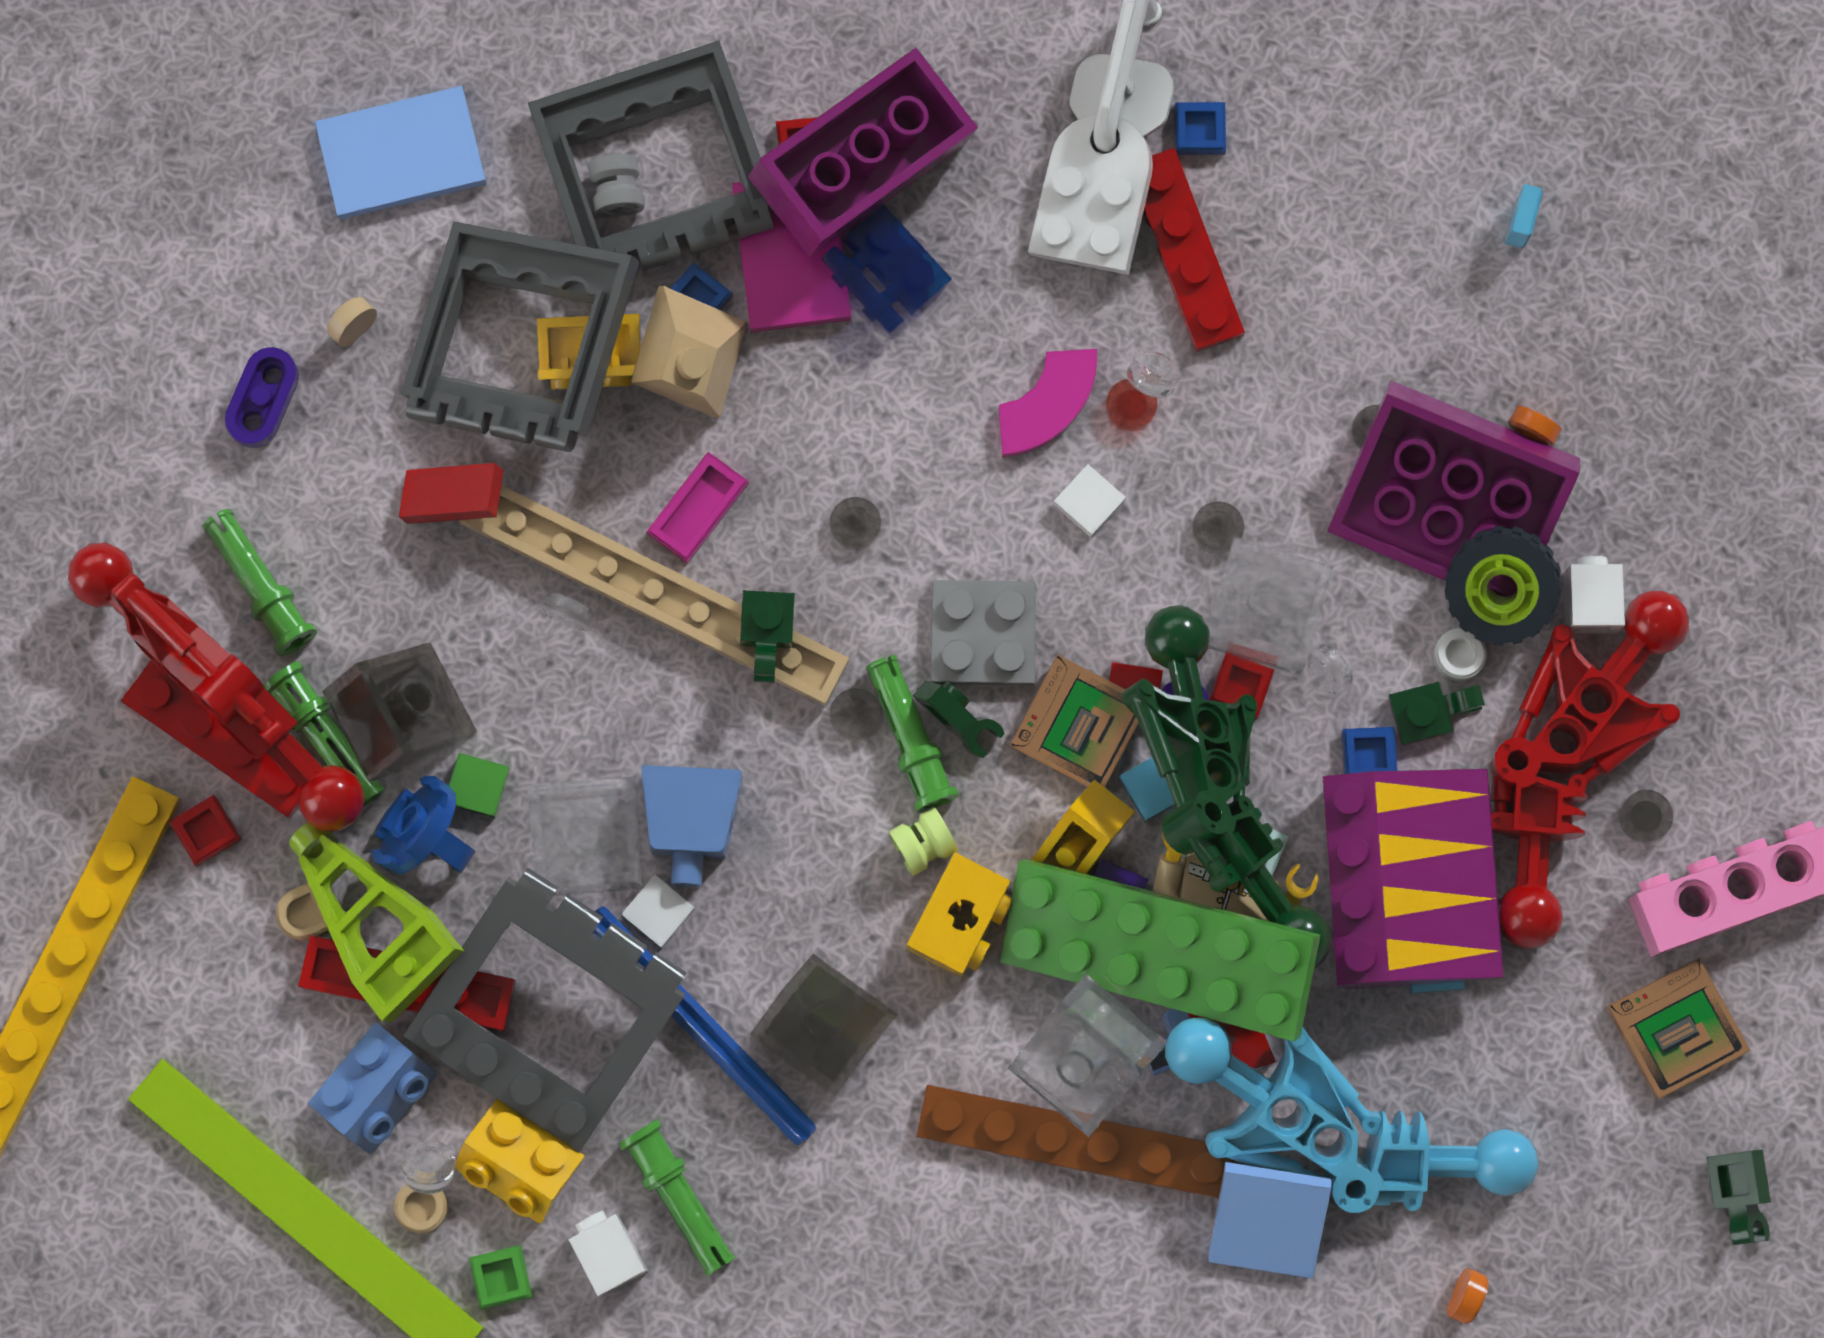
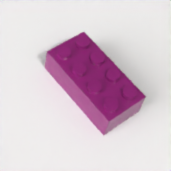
[748,47,978,258]

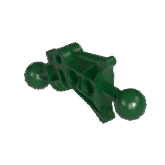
[1122,605,1332,969]

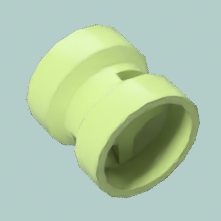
[888,807,959,877]

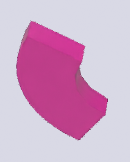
[999,349,1097,458]

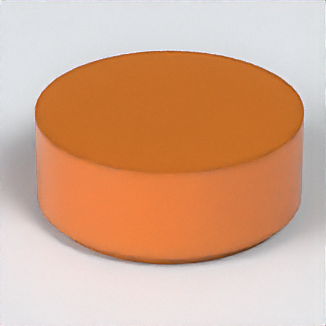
[1508,405,1562,446]
[1447,1268,1488,1324]

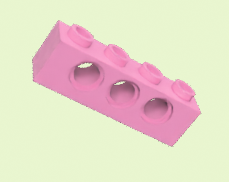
[1628,820,1824,957]

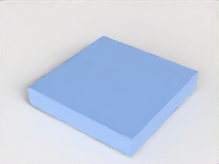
[1208,1162,1331,1279]

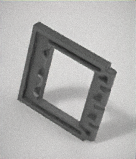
[528,41,774,271]
[401,221,639,452]
[403,867,687,1152]

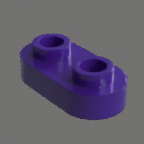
[225,347,299,448]

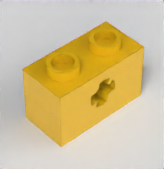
[906,852,1012,978]

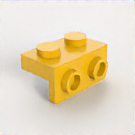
[537,314,642,390]
[454,1099,585,1224]

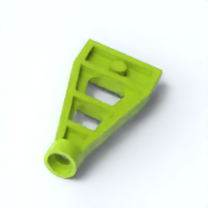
[289,822,464,1023]

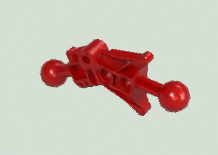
[68,542,365,832]
[1490,590,1690,949]

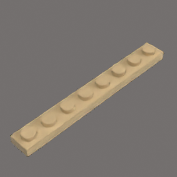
[459,485,849,707]

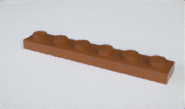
[916,1085,1235,1199]

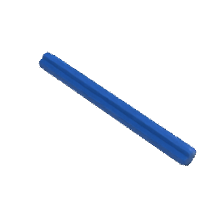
[593,906,816,1146]

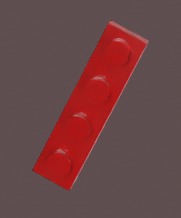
[1143,148,1245,353]
[121,660,300,819]
[298,935,516,1032]

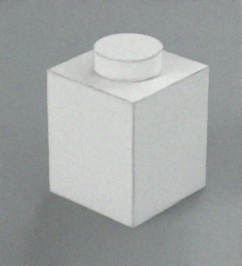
[1563,556,1625,634]
[568,1210,648,1297]

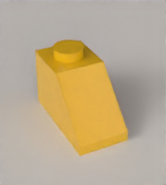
[1032,780,1135,874]

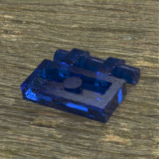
[821,204,952,334]

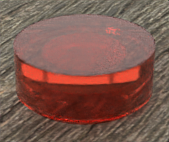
[1106,378,1157,432]

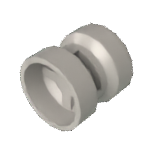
[588,154,644,218]

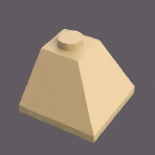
[631,286,748,418]

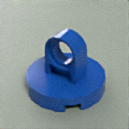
[371,776,476,875]

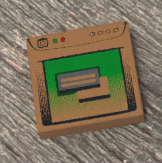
[1009,654,1139,787]
[1605,958,1751,1100]

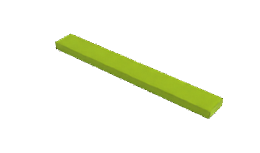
[128,1058,485,1338]

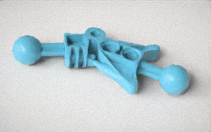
[1165,1017,1539,1213]

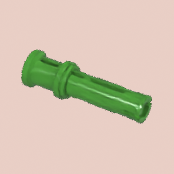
[202,509,317,657]
[866,655,960,813]
[263,661,385,807]
[618,1119,735,1276]

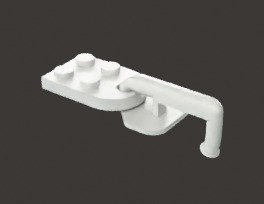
[1028,0,1174,275]

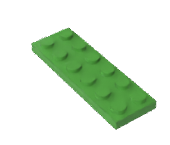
[1000,859,1321,1041]

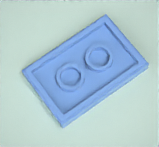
[315,86,487,220]

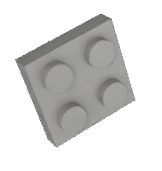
[931,580,1036,686]

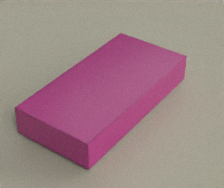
[646,452,749,564]

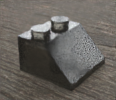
[322,642,477,782]
[750,954,898,1100]

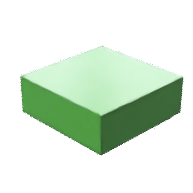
[449,753,510,818]
[469,1245,533,1310]

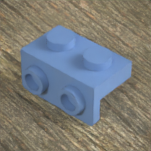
[308,1022,437,1154]

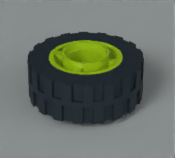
[1445,526,1562,646]

